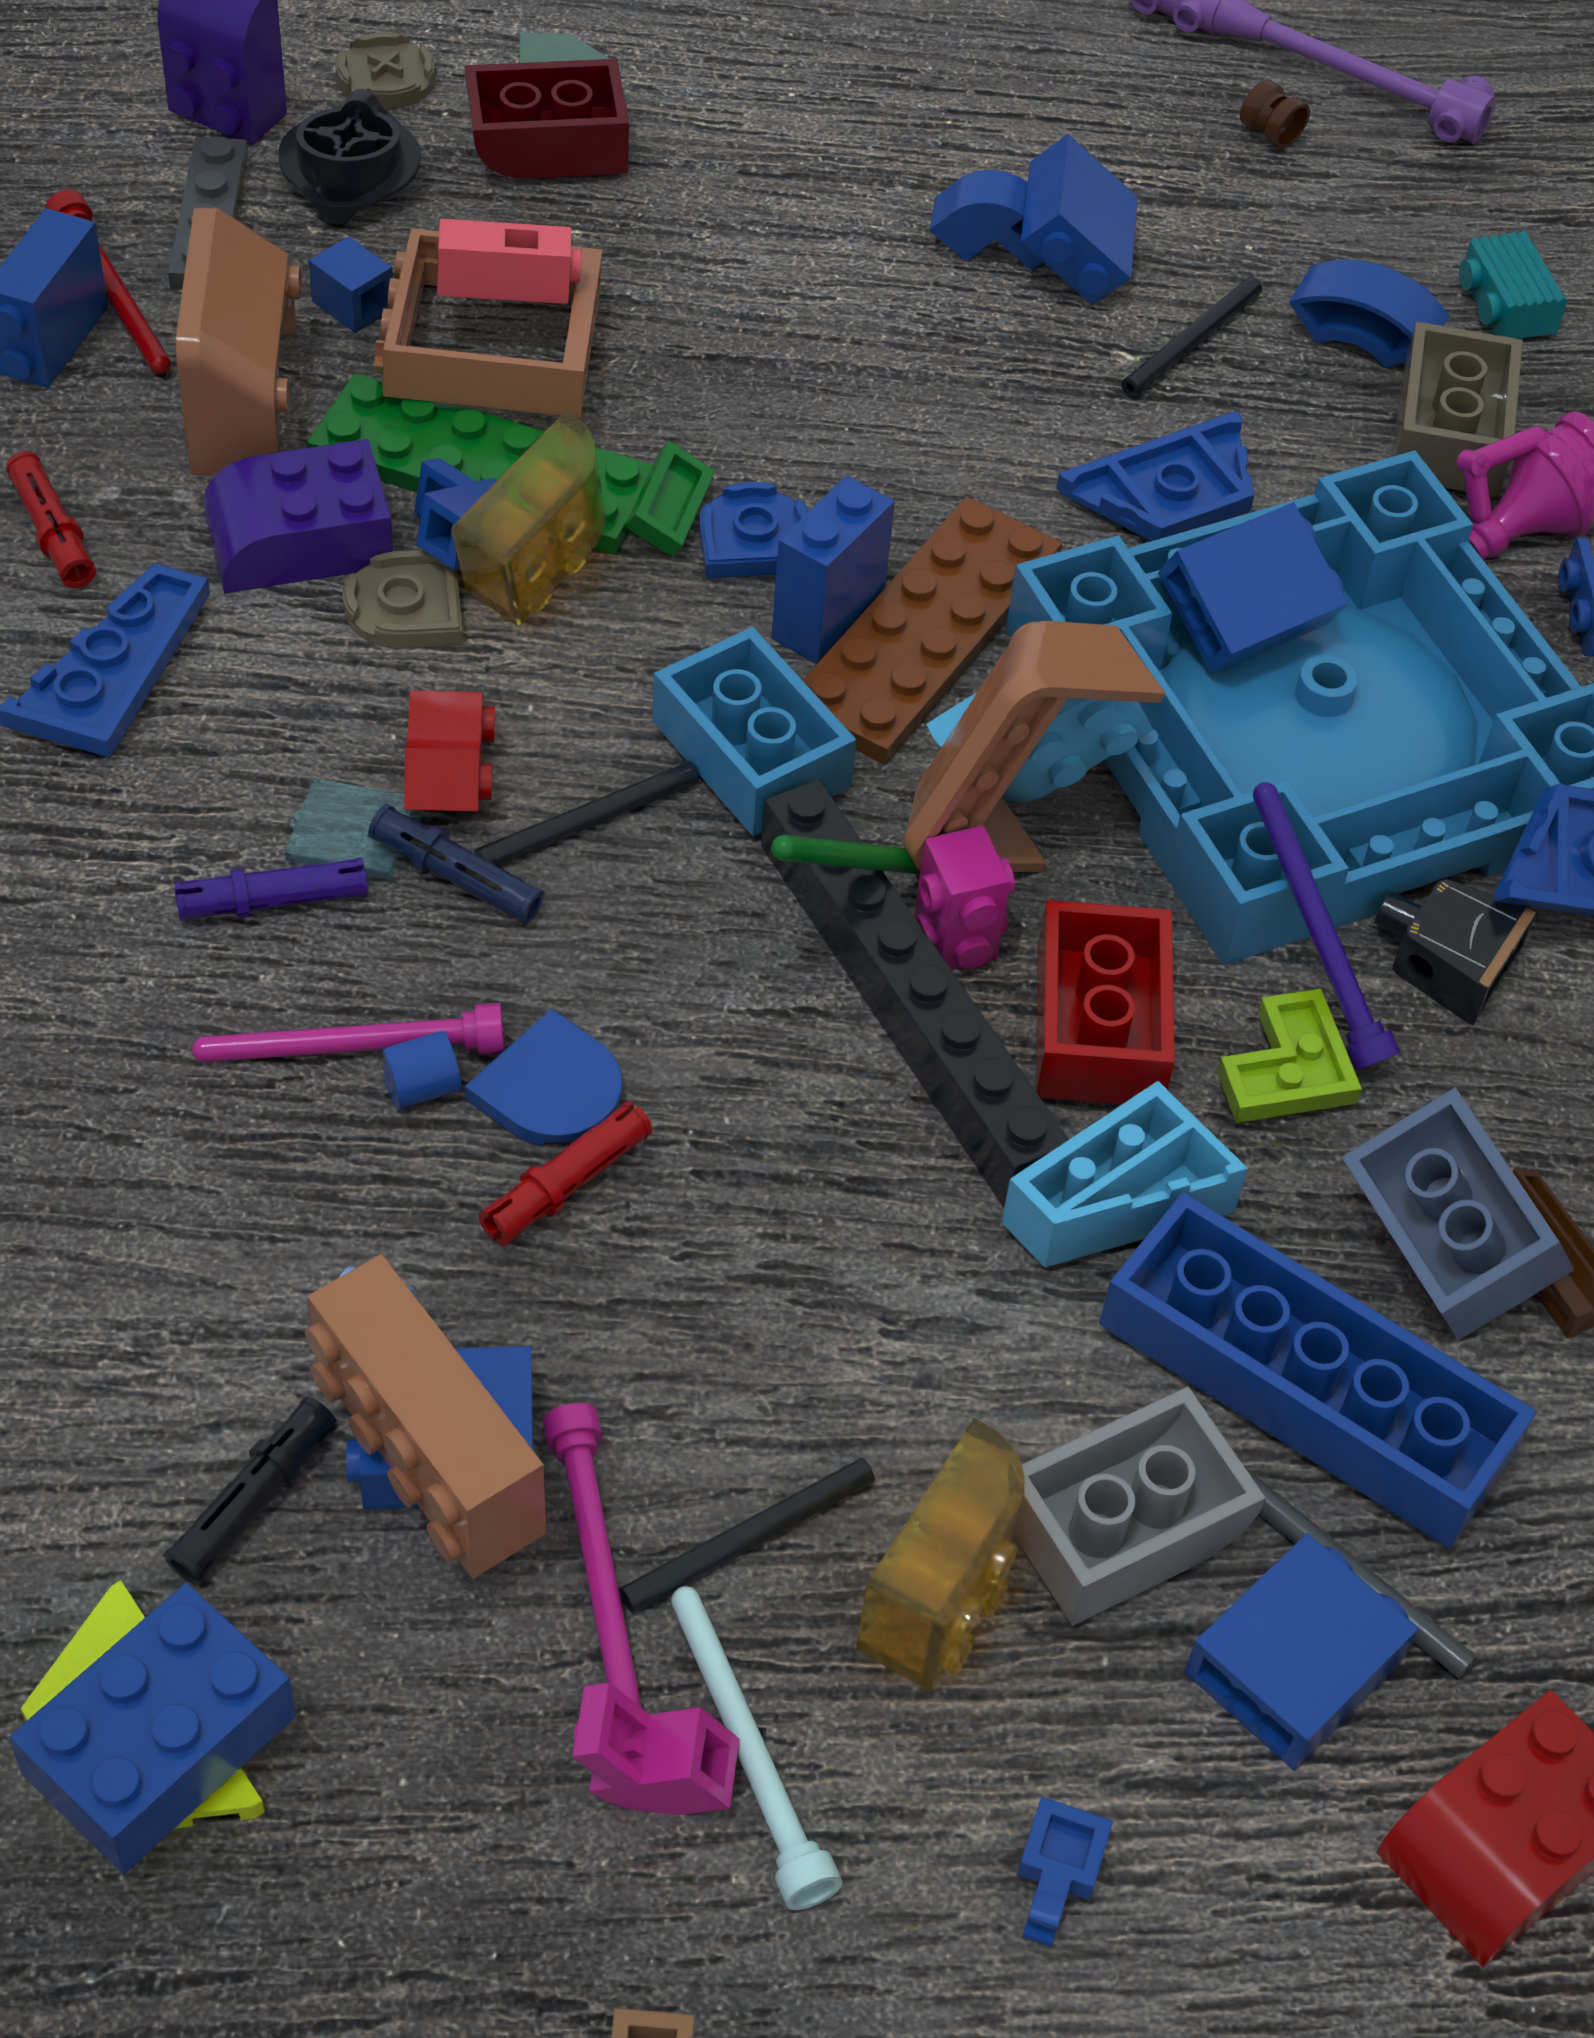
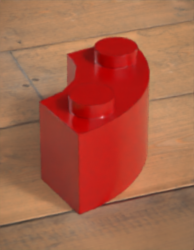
[404,690,496,811]

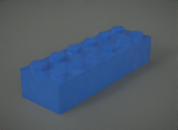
[1099,1192,1537,1549]

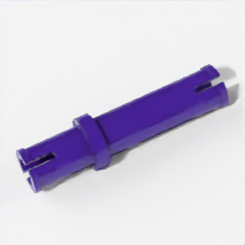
[174,857,368,921]

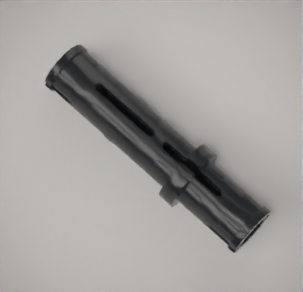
[163,1396,339,1585]

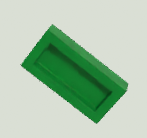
[625,440,715,557]

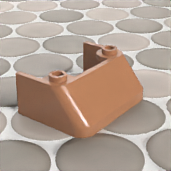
[176,207,302,475]
[903,621,1166,872]

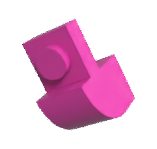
[572,1682,740,1815]

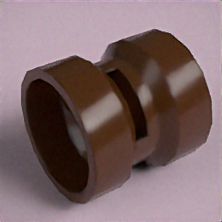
[1240,79,1310,149]

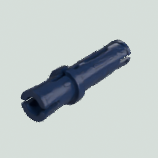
[368,804,545,925]

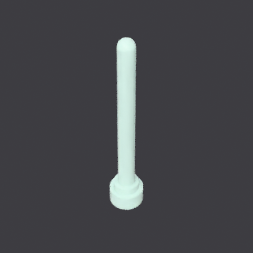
[671,1586,843,1910]

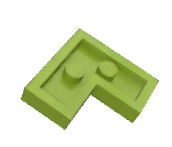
[1217,988,1362,1123]

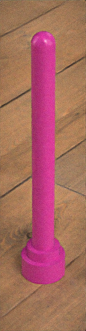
[192,1003,504,1062]
[542,1403,642,1708]

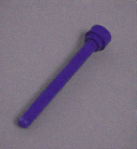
[1253,782,1401,1071]

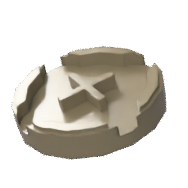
[335,32,435,109]

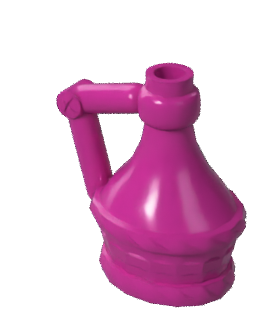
[1457,411,1594,559]

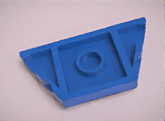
[1056,411,1254,541]
[1495,784,1594,916]

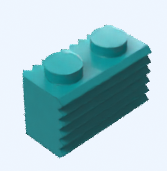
[1459,230,1567,339]

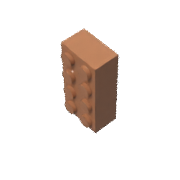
[305,1253,546,1579]

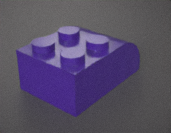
[158,0,287,146]
[203,439,393,594]

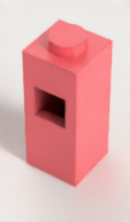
[437,219,581,304]

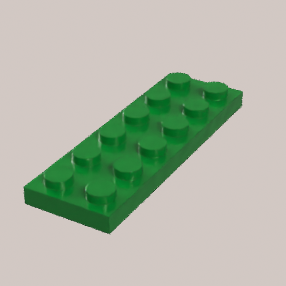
[307,373,653,555]

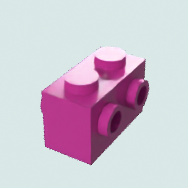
[914,825,1015,970]

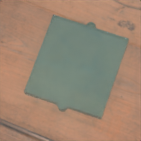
[285,778,415,880]

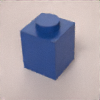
[308,236,393,333]

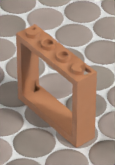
[373,228,603,418]

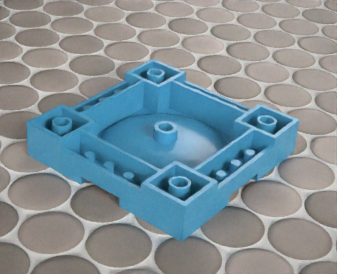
[1006,450,1594,966]

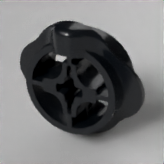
[278,89,421,225]

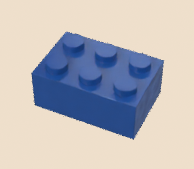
[9,1582,296,1875]

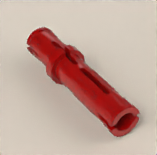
[5,451,97,588]
[478,1101,652,1246]

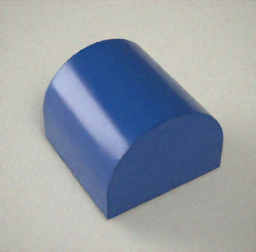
[383,1031,461,1110]

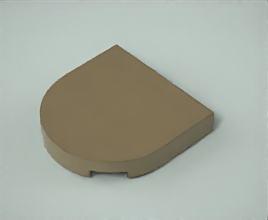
[342,550,463,649]

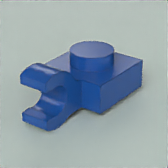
[1017,1796,1113,1947]

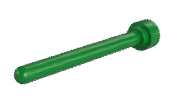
[771,835,920,881]

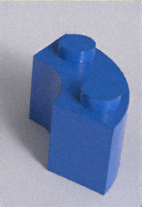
[1289,259,1449,368]

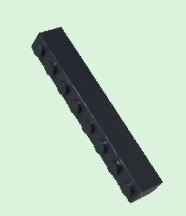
[761,779,1069,1208]

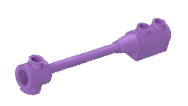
[1131,0,1496,144]

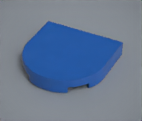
[699,482,809,578]
[465,1008,622,1146]

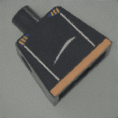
[1374,879,1537,1026]

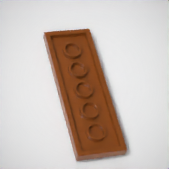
[803,496,1063,765]

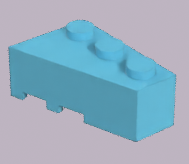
[1001,1081,1248,1268]

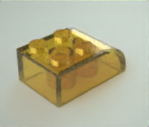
[451,410,605,627]
[855,1418,1025,1692]

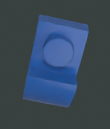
[929,170,1043,270]
[414,458,507,570]

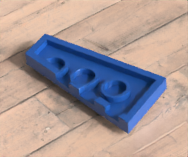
[0,563,210,758]

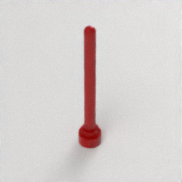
[45,189,171,375]

